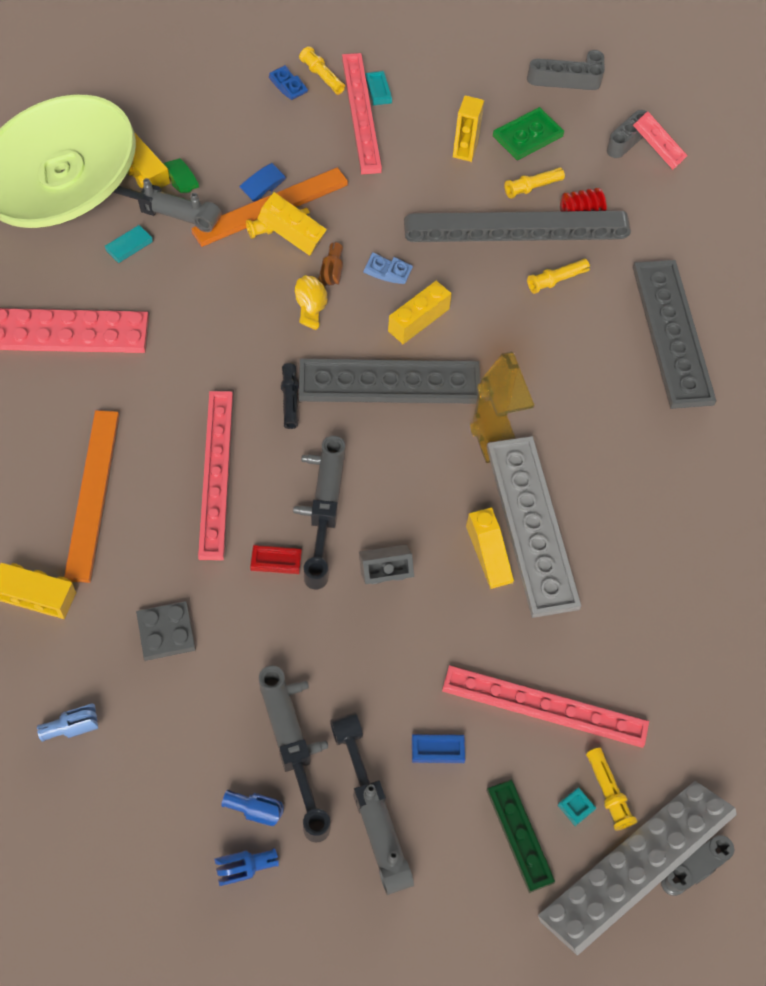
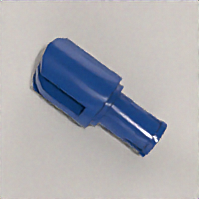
[221,789,284,826]
[214,848,279,886]

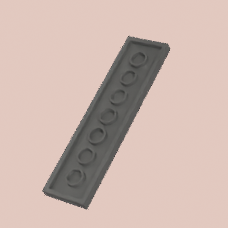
[633,260,717,409]
[299,359,481,404]

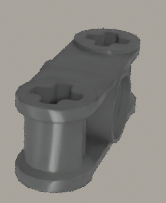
[661,835,735,896]

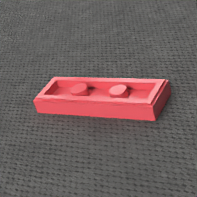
[633,111,687,170]

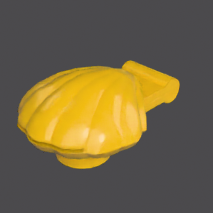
[294,275,328,330]

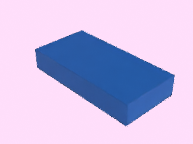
[411,734,465,763]

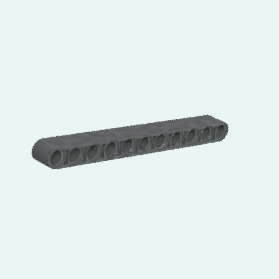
[404,211,631,242]

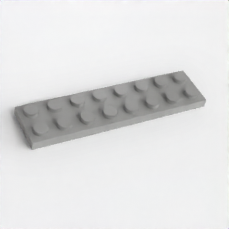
[487,436,581,618]
[538,781,737,956]

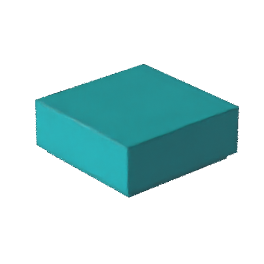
[557,787,597,827]

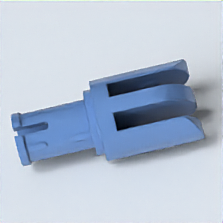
[37,703,99,742]

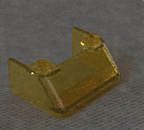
[470,351,534,463]

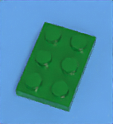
[493,107,564,161]

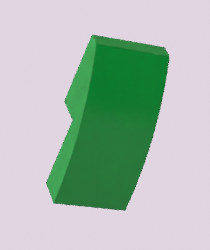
[163,158,199,193]

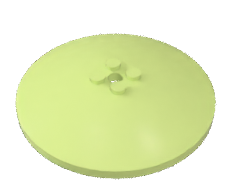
[0,95,136,228]

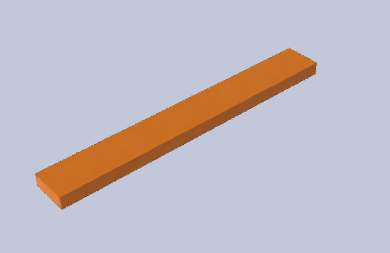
[191,167,348,247]
[64,410,119,583]

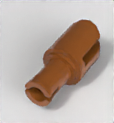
[318,242,343,286]

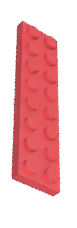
[0,309,149,353]

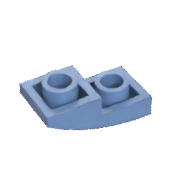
[363,252,413,284]

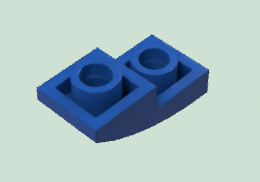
[269,65,308,100]
[239,163,286,202]

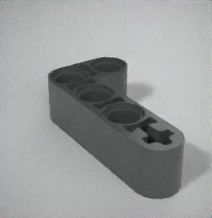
[527,50,605,90]

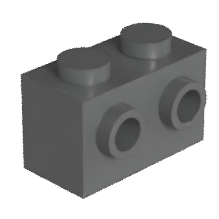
[359,545,414,584]

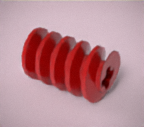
[560,188,607,212]

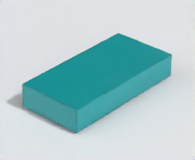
[365,71,392,106]
[105,225,153,263]

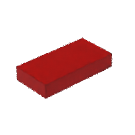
[250,545,302,574]

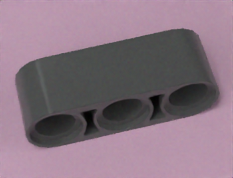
[607,110,647,158]

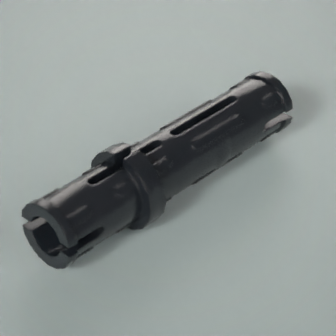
[281,363,299,429]

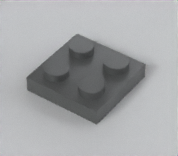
[136,601,195,661]

